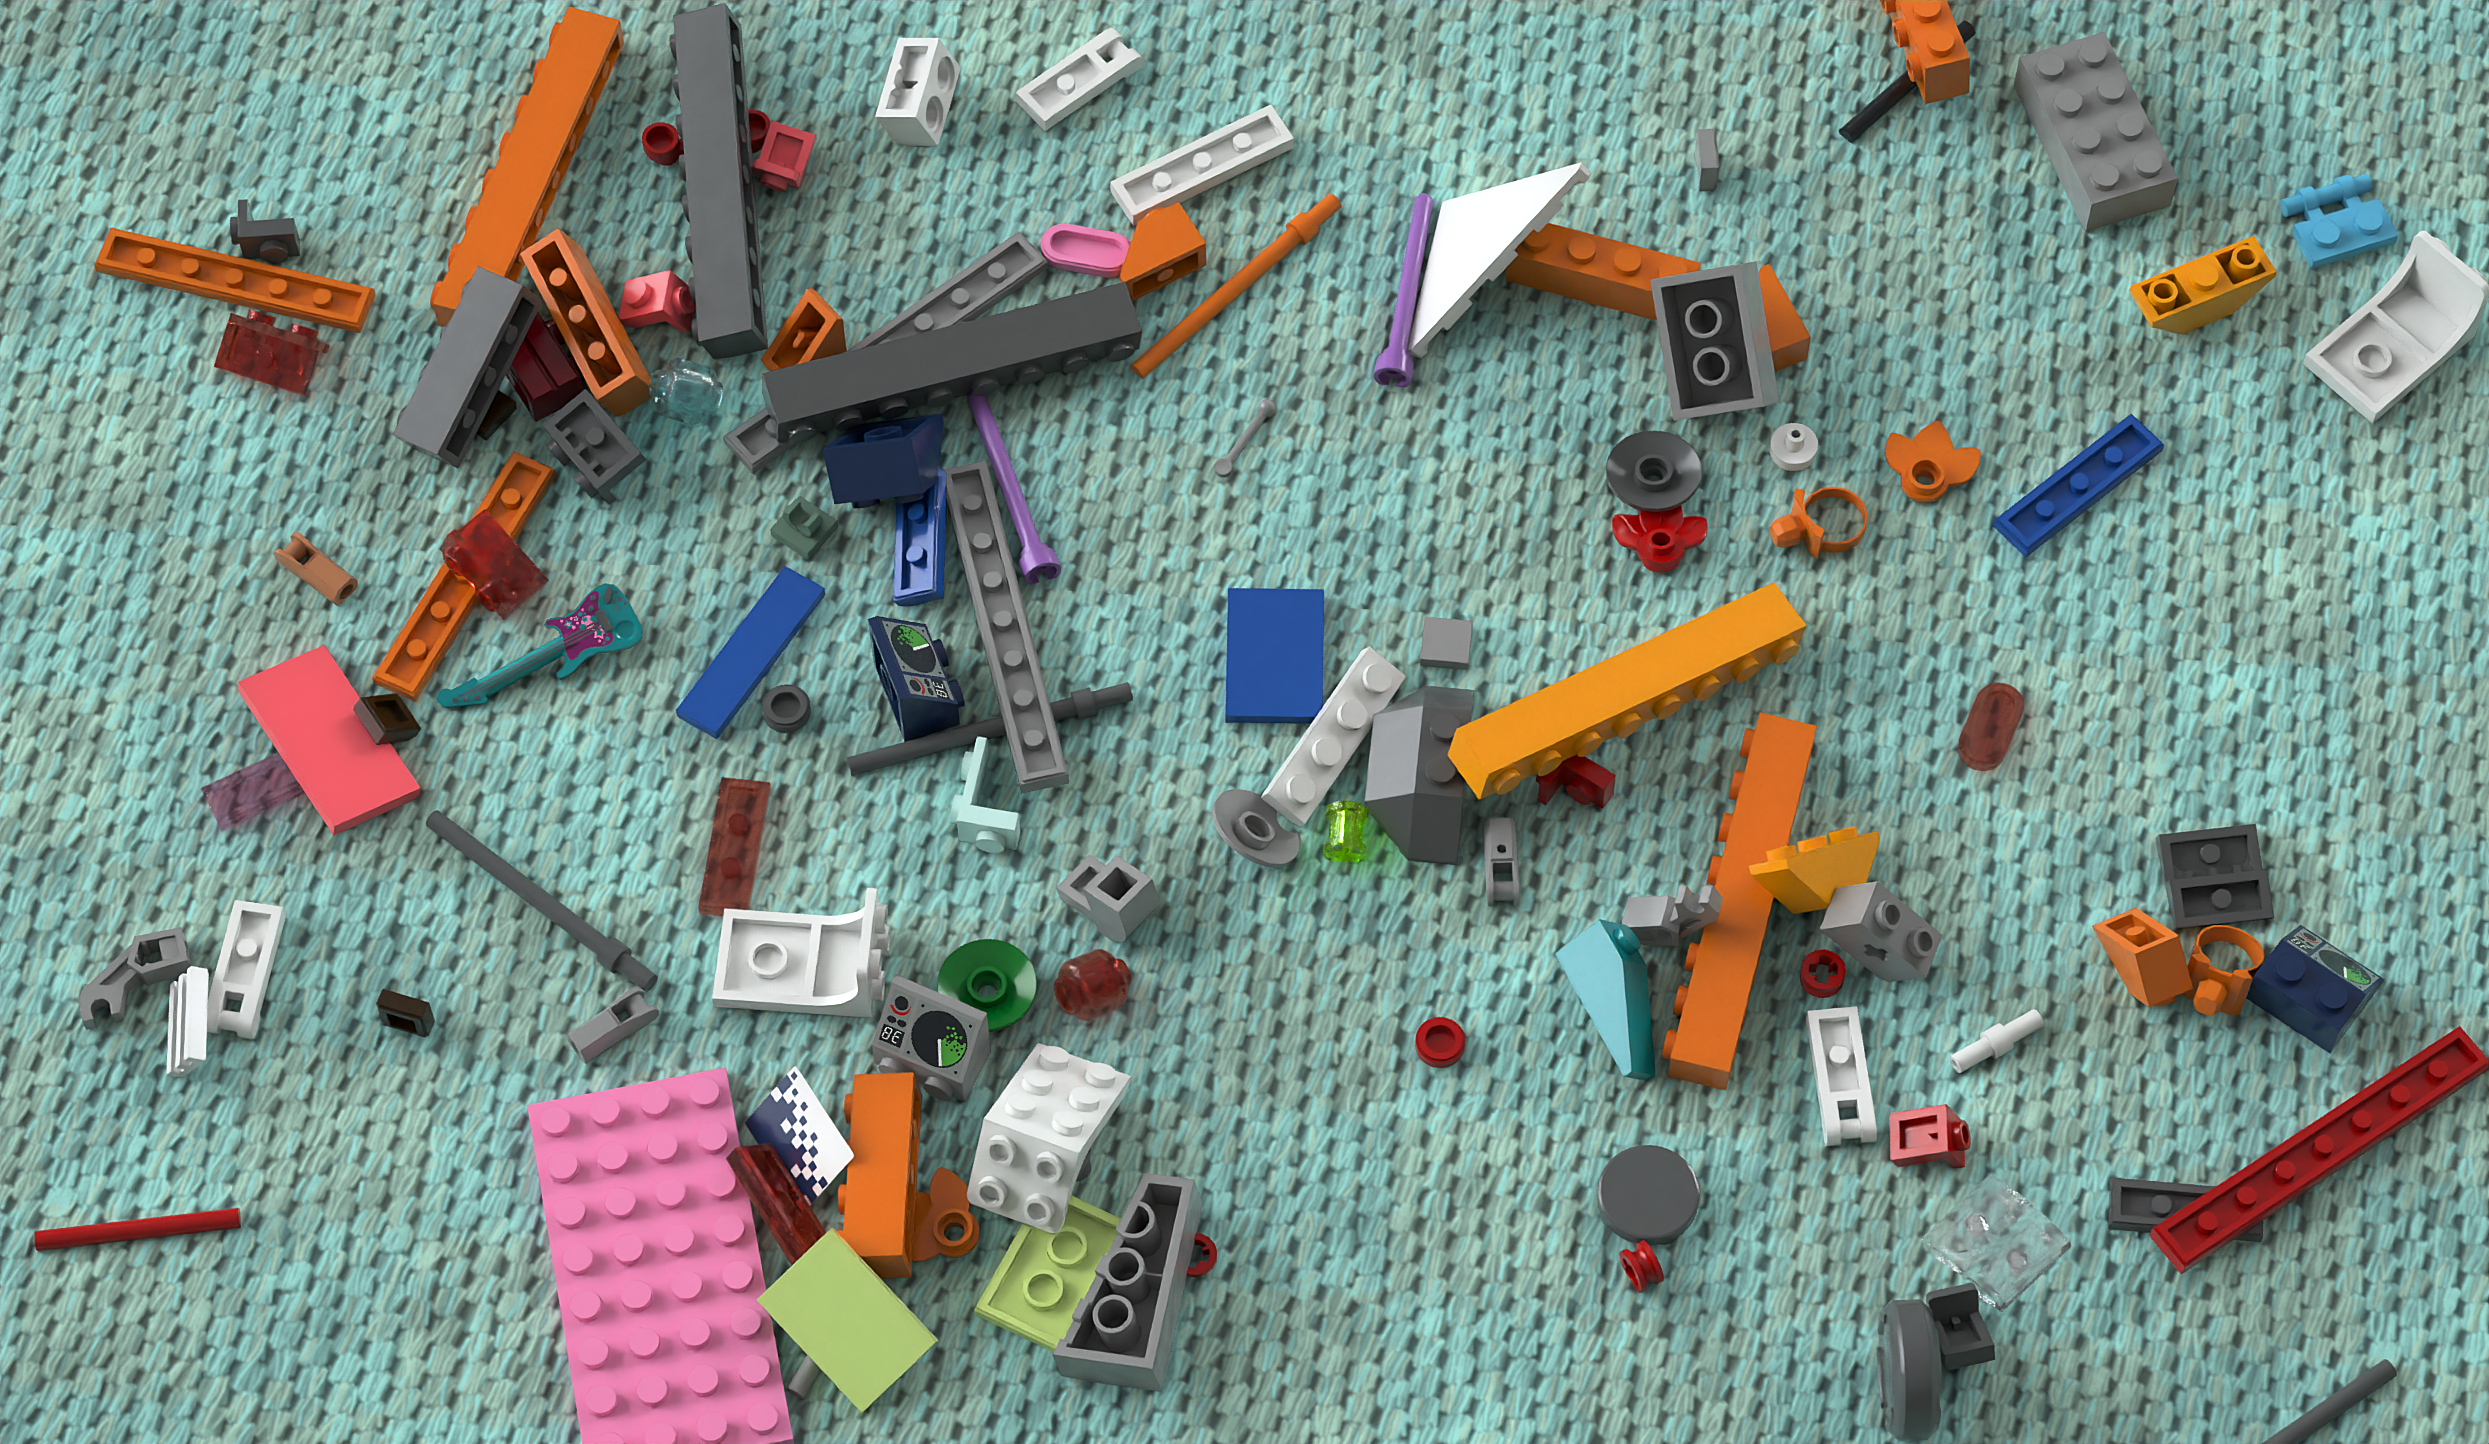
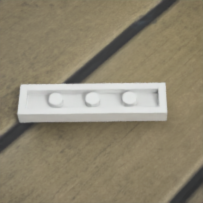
[1110,104,1294,226]
[1261,646,1406,827]

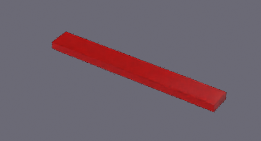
[2149,1026,2489,1275]

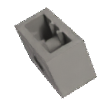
[1820,881,1942,982]

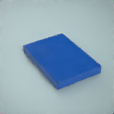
[1225,588,1324,724]

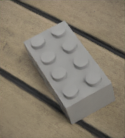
[2014,32,2178,232]

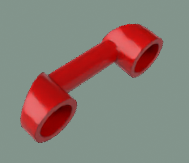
[642,109,770,166]

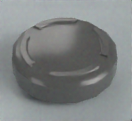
[1877,1299,1942,1441]

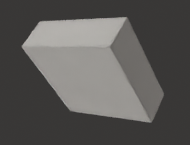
[1695,129,1720,191]
[1420,617,1473,670]

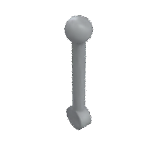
[1214,399,1277,477]

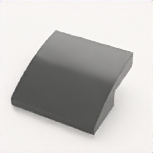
[2155,824,2274,930]

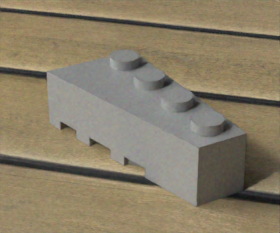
[1052,1173,1203,1392]

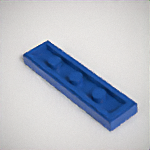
[1993,414,2164,558]
[676,566,826,739]

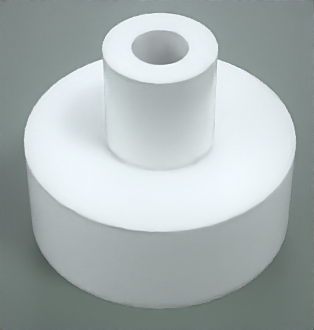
[1770,423,1818,471]

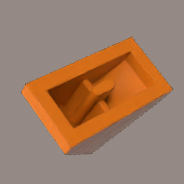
[761,288,847,371]

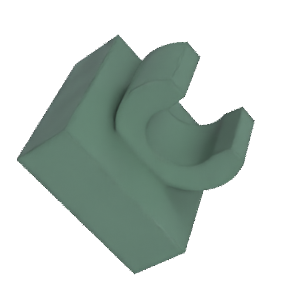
[770,496,838,561]

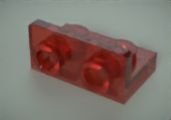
[214,309,330,396]
[439,509,549,620]

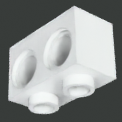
[875,38,961,146]

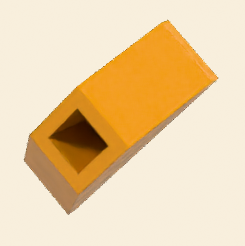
[2129,236,2277,334]
[1749,826,1880,914]

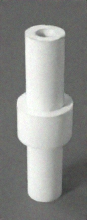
[1950,1009,2044,1073]

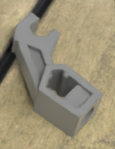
[1622,885,1723,947]
[78,927,192,1030]

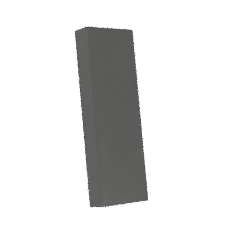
[2108,1177,2263,1242]

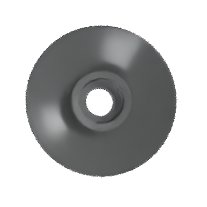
[1606,431,1702,512]

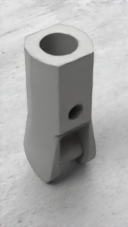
[1483,818,1520,906]
[566,987,659,1064]

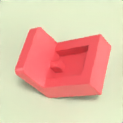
[752,121,817,192]
[618,270,696,332]

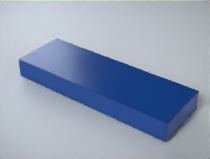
[893,466,947,606]

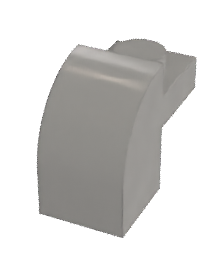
[1056,855,1159,942]

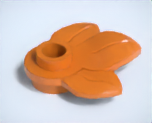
[1885,421,1981,503]
[912,1167,980,1262]

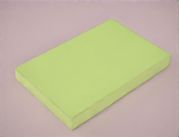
[974,1195,1121,1352]
[757,1228,939,1413]

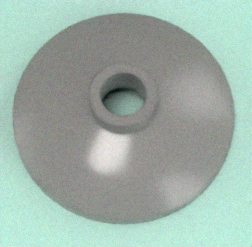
[1212,789,1300,868]

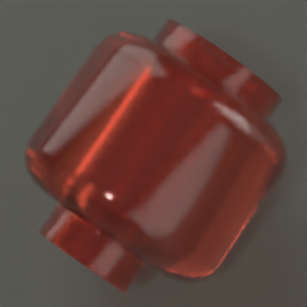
[1054,949,1131,1021]

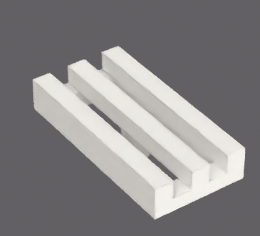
[167,966,209,1077]

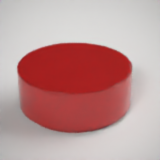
[1415,1017,1465,1068]

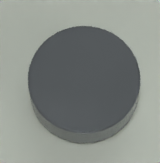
[762,684,811,733]

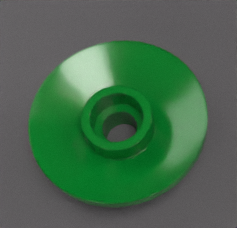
[937,939,1037,1032]

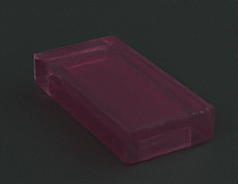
[201,752,306,832]

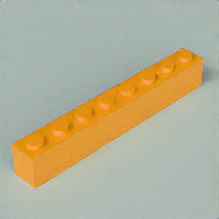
[1447,582,1807,800]

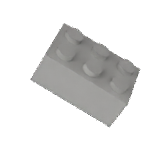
[1650,261,1780,421]

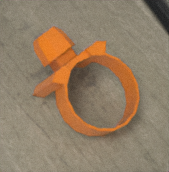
[1769,487,1868,559]
[2182,925,2264,1016]

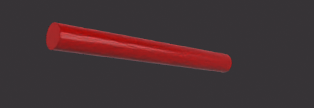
[34,1208,241,1251]

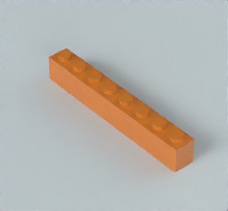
[430,7,624,327]
[1661,712,1817,1090]

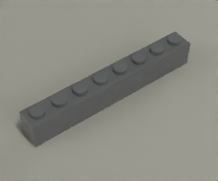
[669,3,768,359]
[762,282,1142,443]

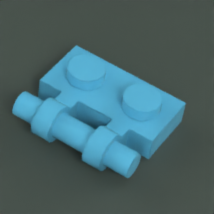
[2280,174,2398,269]

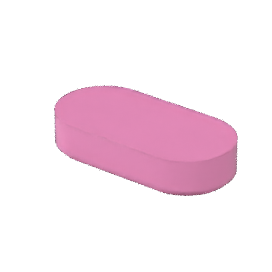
[1041,224,1130,278]

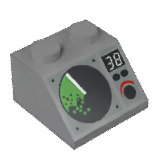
[872,974,991,1102]

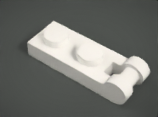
[1016,28,1144,131]
[207,900,286,1039]
[1806,1006,1877,1146]

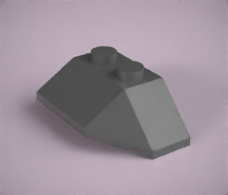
[1364,686,1474,865]

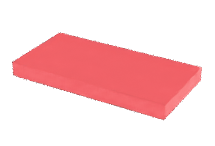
[238,645,421,836]

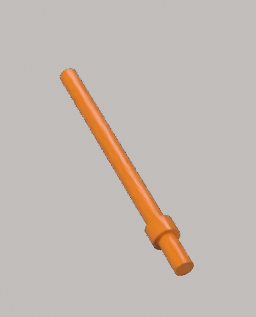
[1130,193,1342,379]

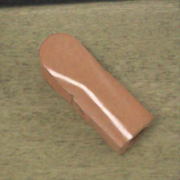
[273,532,358,606]

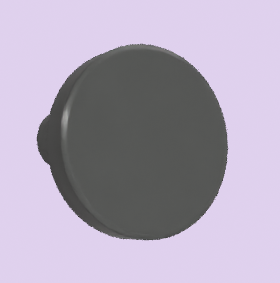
[1597,1145,1700,1245]

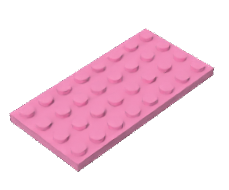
[527,1067,794,1444]

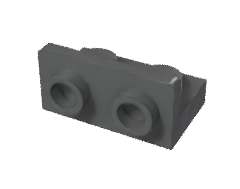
[542,389,646,505]

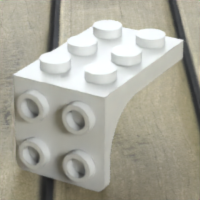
[2303,231,2489,424]
[712,888,891,1018]
[967,1043,1131,1233]

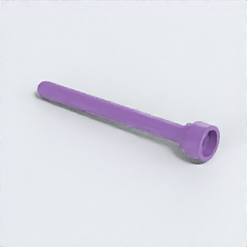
[1374,193,1433,388]
[968,391,1061,585]

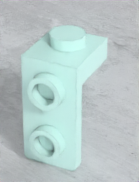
[950,736,1020,853]

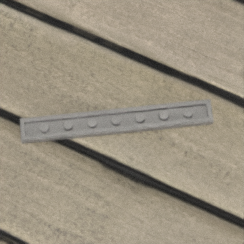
[723,231,1048,474]
[943,461,1069,794]

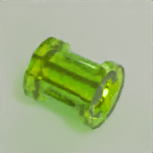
[1323,801,1369,863]

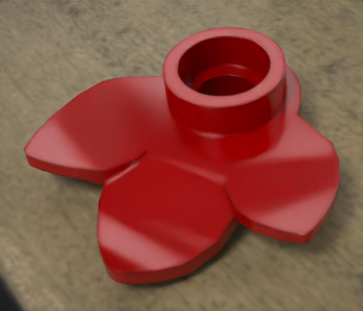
[1612,506,1708,573]

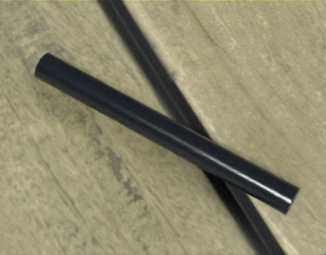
[1839,21,1976,143]

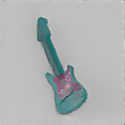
[437,583,643,708]

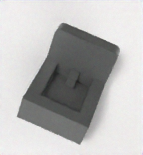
[230,199,300,263]
[1926,1283,1995,1371]

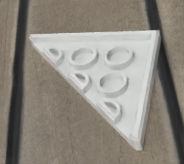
[1407,163,1591,358]

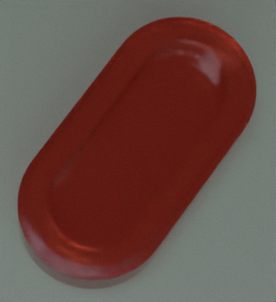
[1957,683,2024,771]

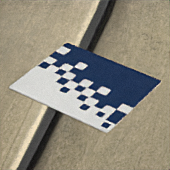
[745,1066,854,1213]

